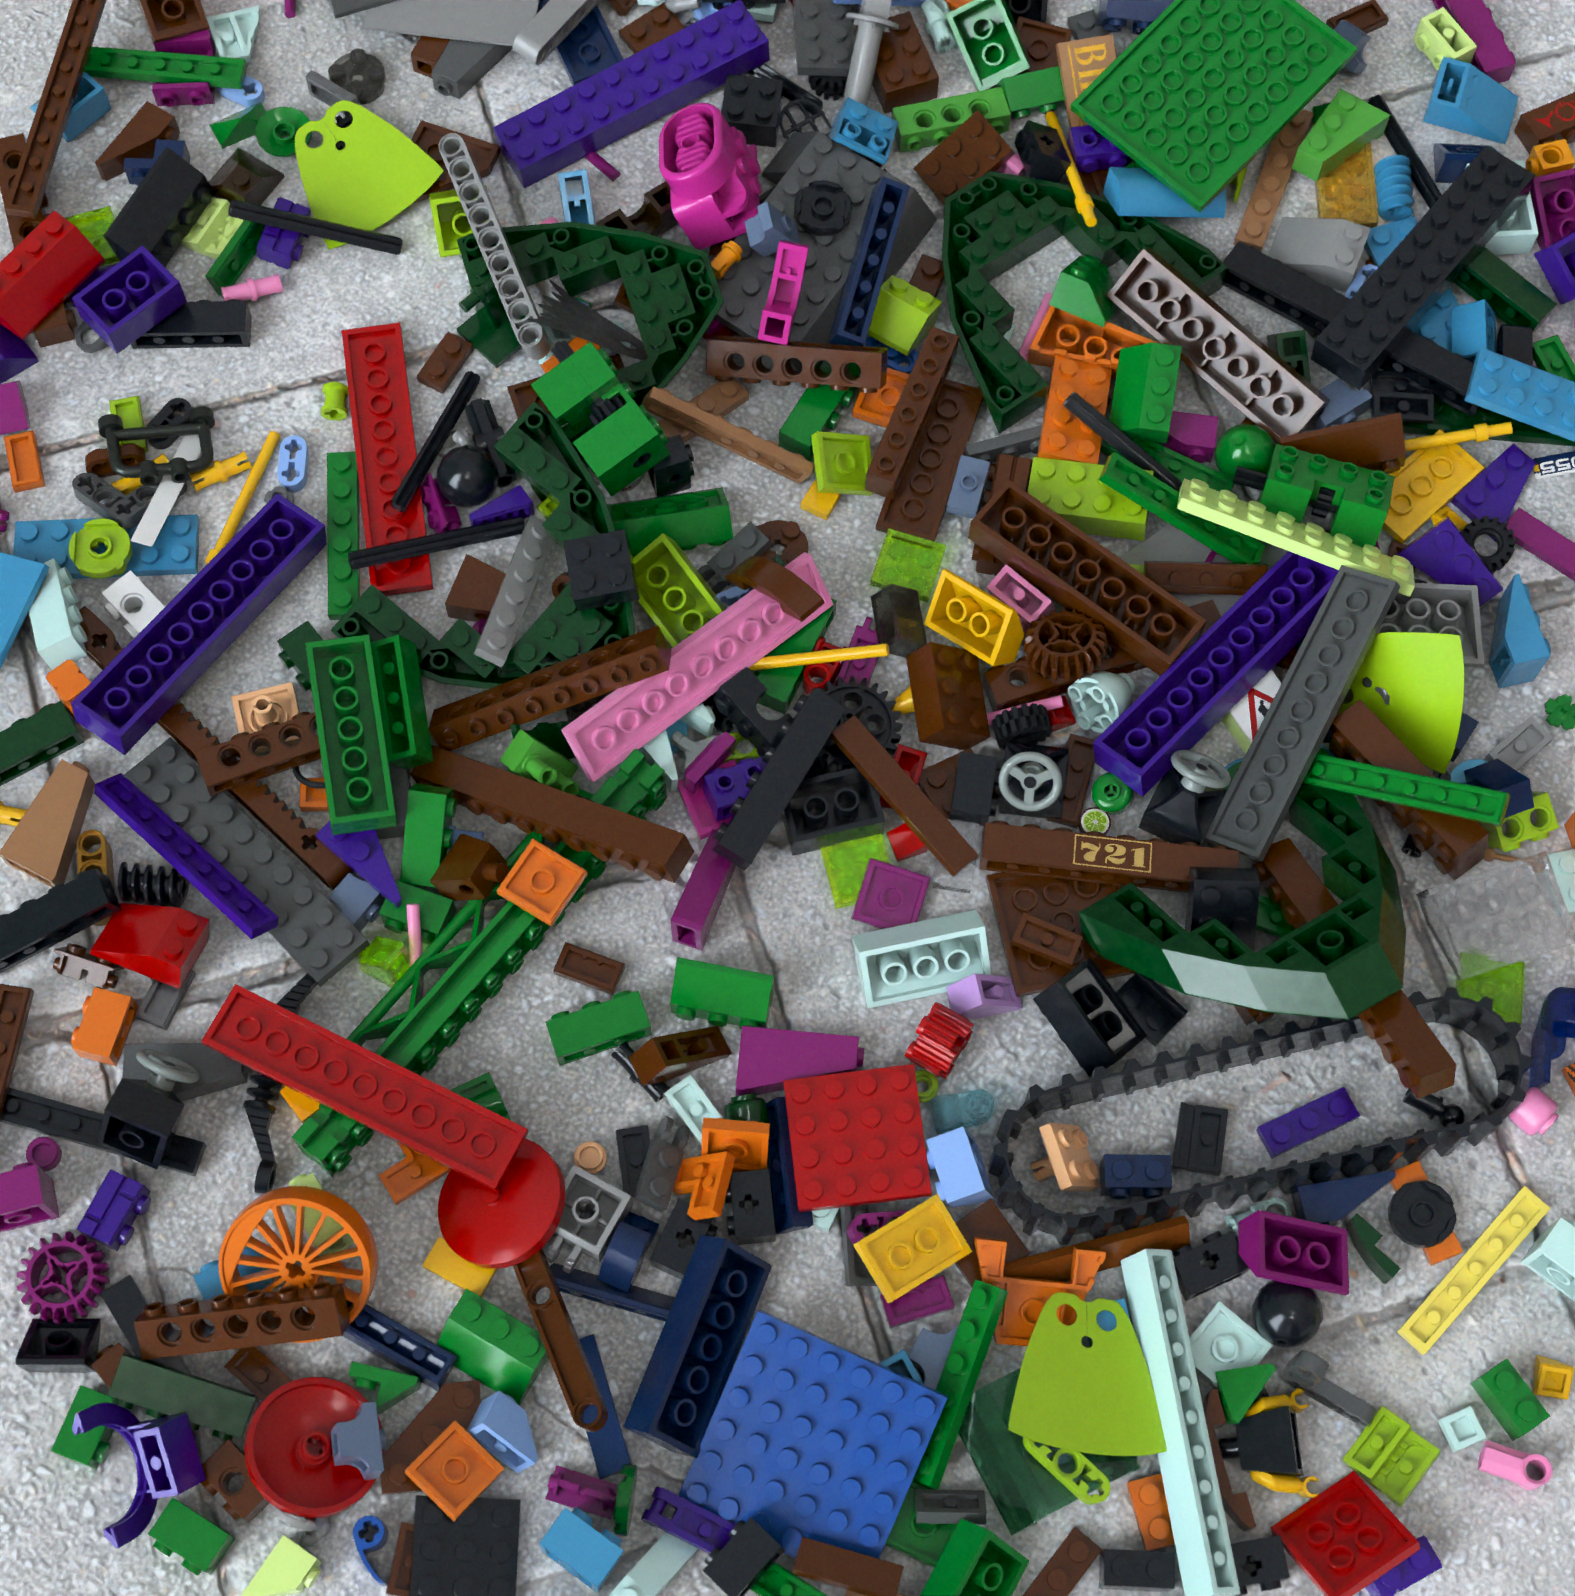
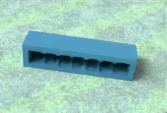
[1103,167,1226,218]

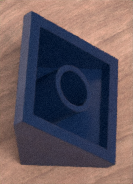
[1433,143,1501,183]

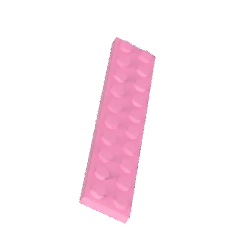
[561,552,834,782]

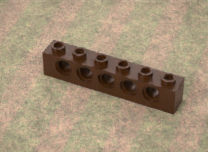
[865,326,959,500]
[706,334,888,393]
[195,712,321,796]
[134,1282,351,1360]

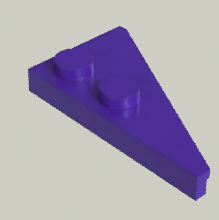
[315,820,402,909]

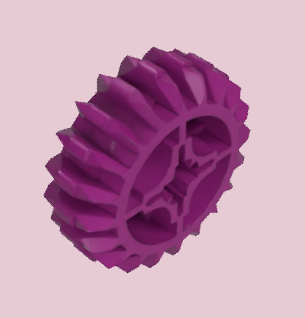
[17,1232,110,1324]

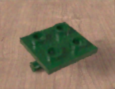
[457,277,525,368]

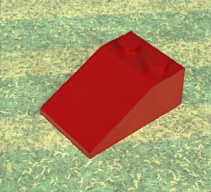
[90,903,210,989]

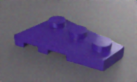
[1451,443,1536,542]
[1397,516,1503,607]

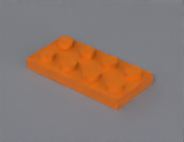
[1037,355,1112,464]

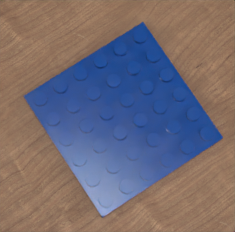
[678,1309,948,1559]

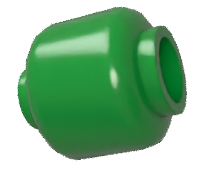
[1092,772,1134,815]

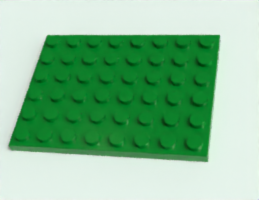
[1070,0,1358,213]

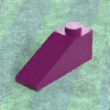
[1156,411,1218,463]

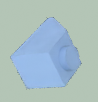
[466,1391,538,1473]

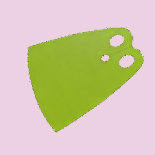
[295,100,444,250]
[1338,632,1464,774]
[1008,1292,1167,1456]

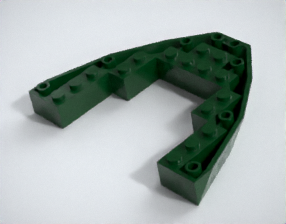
[942,171,1227,434]
[456,222,724,502]
[331,402,635,689]
[1079,785,1406,1020]

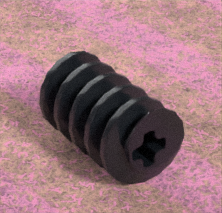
[118,862,190,908]

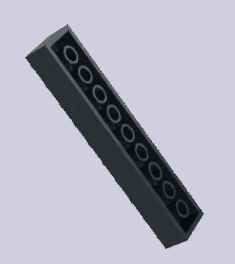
[1311,145,1535,391]

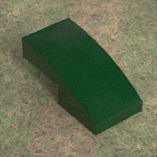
[1346,1213,1401,1284]

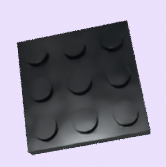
[409,1495,521,1596]

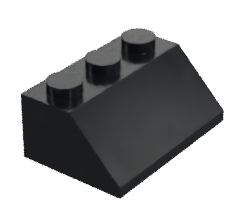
[1033,957,1147,1078]

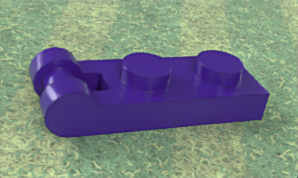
[641,1486,735,1554]

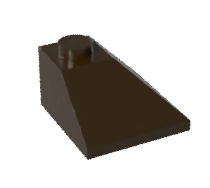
[209,147,284,205]

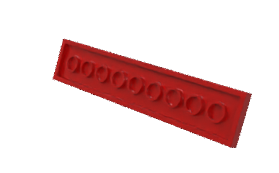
[341,322,434,596]
[201,984,528,1191]

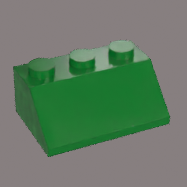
[1049,254,1121,327]
[1109,342,1182,443]
[670,957,774,1030]
[437,1289,549,1406]

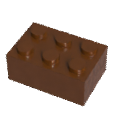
[857,11,939,113]
[906,642,990,750]

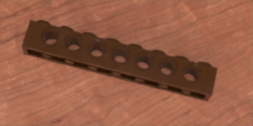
[0,133,77,348]
[982,599,1221,711]
[429,626,672,751]

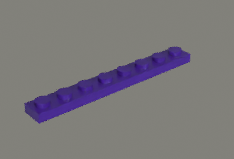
[94,773,279,940]

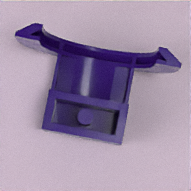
[72,1403,206,1548]

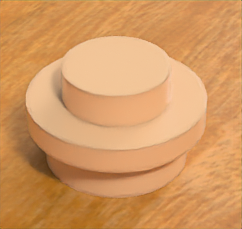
[574,1141,607,1175]

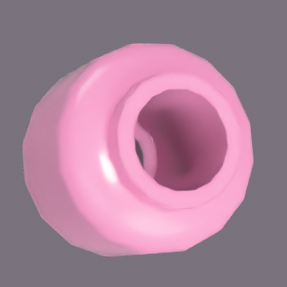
[1508,1087,1559,1136]

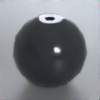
[437,445,499,508]
[1252,1280,1323,1348]

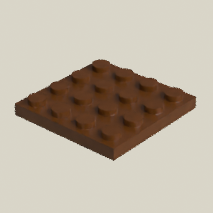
[986,872,1136,997]

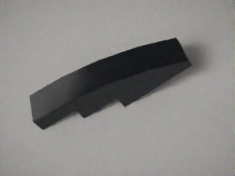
[100,1274,191,1374]

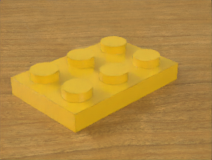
[853,1194,972,1304]

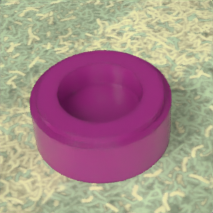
[26,1137,62,1172]

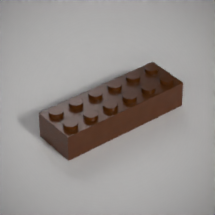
[1329,700,1489,881]

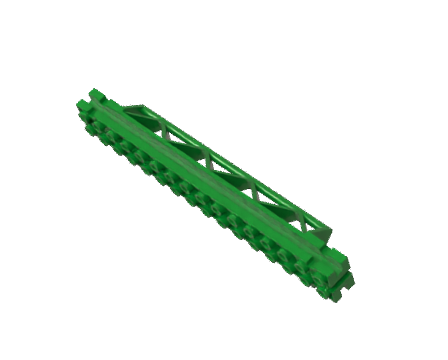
[292,748,667,1177]

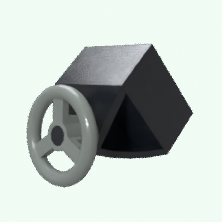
[998,741,1069,819]
[1138,750,1231,846]
[96,1049,200,1170]

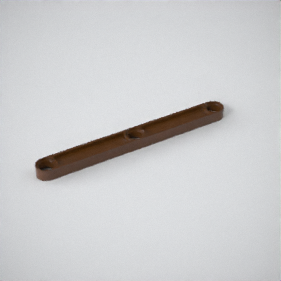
[513,1248,608,1432]

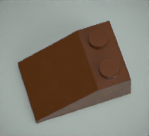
[137,0,209,43]

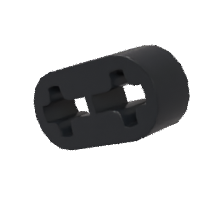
[146,398,192,450]

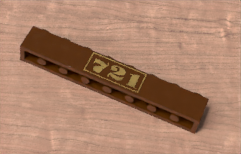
[979,821,1239,893]

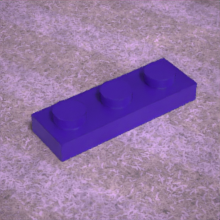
[1256,1087,1360,1159]

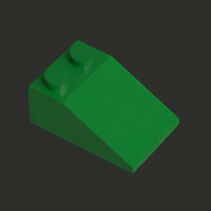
[945,0,1031,91]

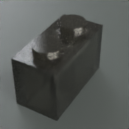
[870,584,927,658]

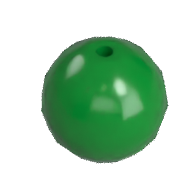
[1215,424,1276,485]

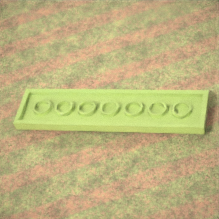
[1177,478,1415,597]

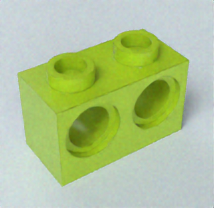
[1481,791,1559,852]

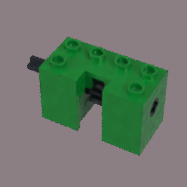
[531,340,670,497]
[1233,444,1394,547]

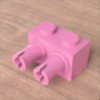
[986,564,1057,633]

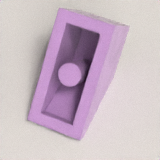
[946,974,1023,1019]

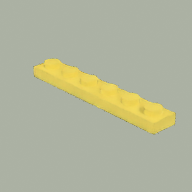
[1397,1186,1551,1355]

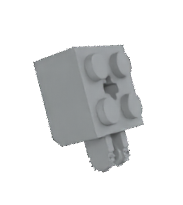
[546,1165,633,1273]

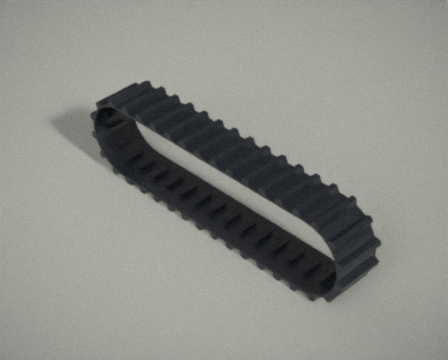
[988,987,1532,1245]

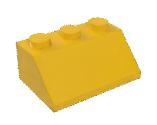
[924,569,1025,666]

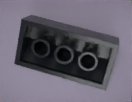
[104,148,216,267]

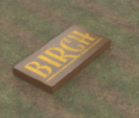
[1055,34,1117,129]

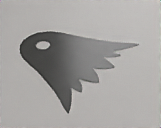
[528,280,648,360]

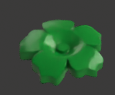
[1544,694,1575,730]

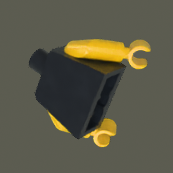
[1219,1389,1319,1498]

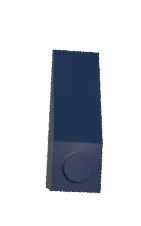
[1291,1170,1396,1226]

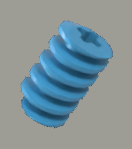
[1374,155,1414,221]

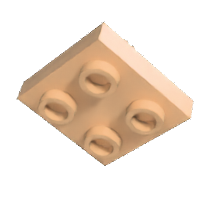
[231,682,301,754]
[1031,1123,1101,1192]

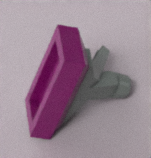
[669,731,736,794]

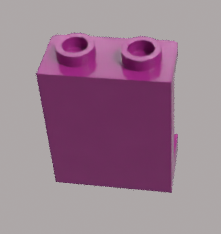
[152,30,215,107]

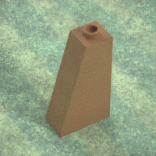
[0,759,95,888]

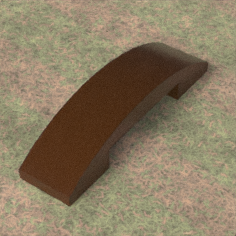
[725,556,825,622]
[1203,1389,1256,1532]

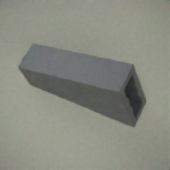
[431,39,512,99]
[122,1043,253,1102]

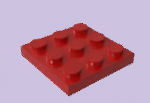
[1270,1471,1420,1596]

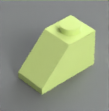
[241,1535,322,1596]

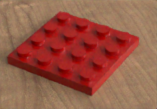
[783,1064,932,1213]

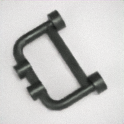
[98,406,215,486]

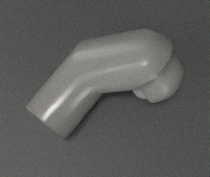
[666,0,701,14]

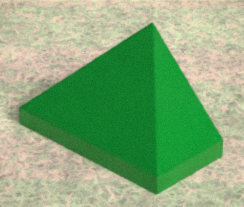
[210,102,266,149]
[1215,1363,1276,1425]

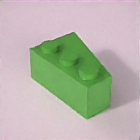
[1292,88,1390,182]

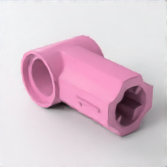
[1478,1440,1552,1491]

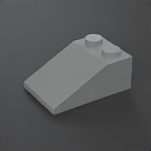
[1268,217,1371,293]

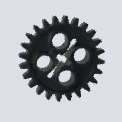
[815,676,903,771]

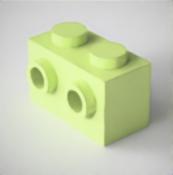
[1413,7,1477,71]

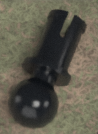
[1403,1088,1465,1127]

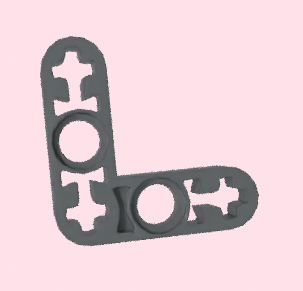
[72,473,187,529]
[1281,1350,1377,1427]

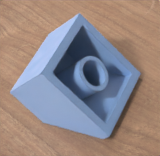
[926,1126,996,1208]

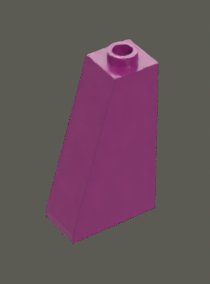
[670,829,736,951]
[736,1026,864,1096]

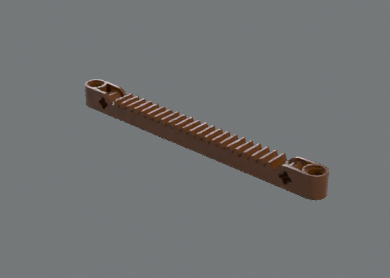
[79,606,354,891]

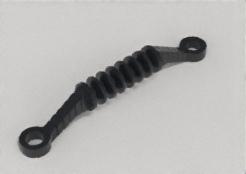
[243,974,318,1194]

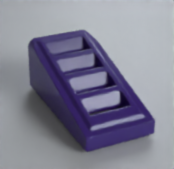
[469,485,535,526]

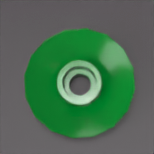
[255,107,312,157]

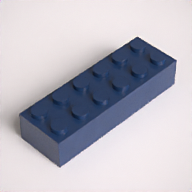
[623,1235,772,1458]

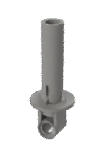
[841,0,899,107]

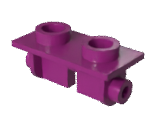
[420,473,462,534]
[545,1465,618,1520]

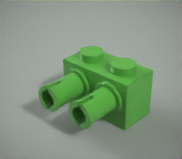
[500,729,579,796]

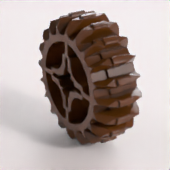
[1023,608,1108,682]

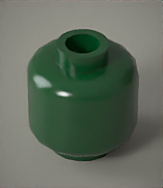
[724,1093,769,1123]

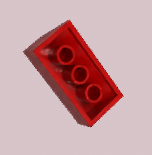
[0,211,105,341]

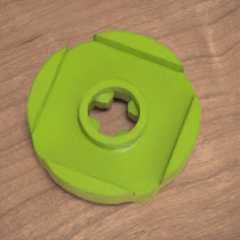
[69,518,133,579]

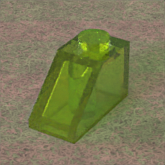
[358,936,410,988]

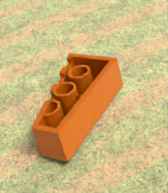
[1028,305,1158,378]

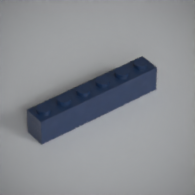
[828,176,910,346]

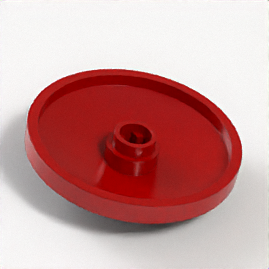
[438,1138,565,1269]
[244,1377,385,1518]

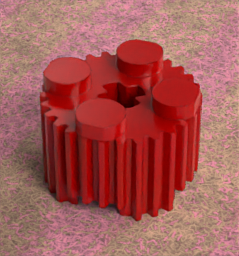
[904,1002,974,1079]

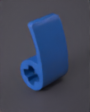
[353,1516,389,1586]

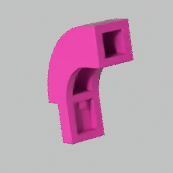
[757,240,809,345]

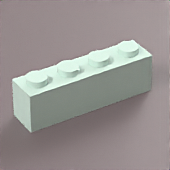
[29,558,88,670]

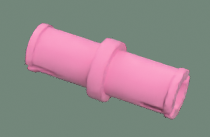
[221,274,283,302]

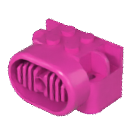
[659,103,762,250]

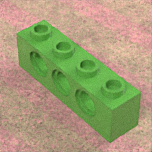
[892,87,1011,153]

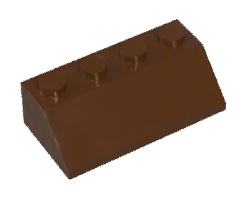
[1279,412,1406,474]

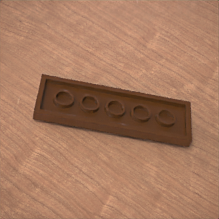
[876,379,983,547]

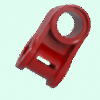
[803,636,848,695]

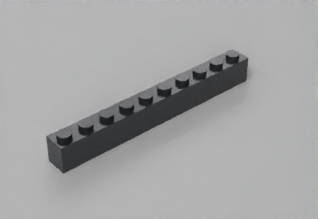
[1222,241,1480,418]

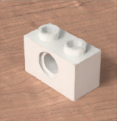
[102,570,165,640]

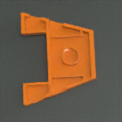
[974,1237,1106,1346]

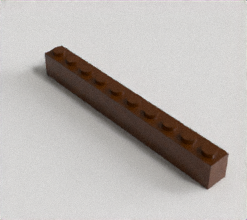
[410,745,695,883]
[1252,838,1457,1099]

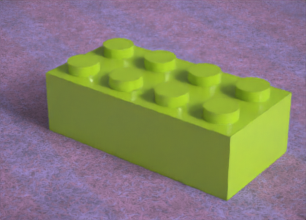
[1027,457,1154,541]
[633,533,726,648]

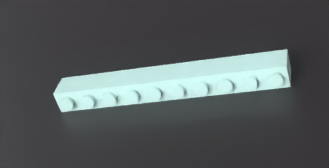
[1121,1249,1241,1596]

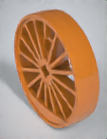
[218,1186,378,1343]

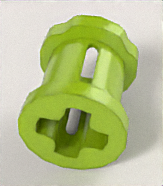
[320,382,349,421]

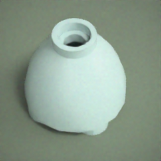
[1068,671,1135,733]

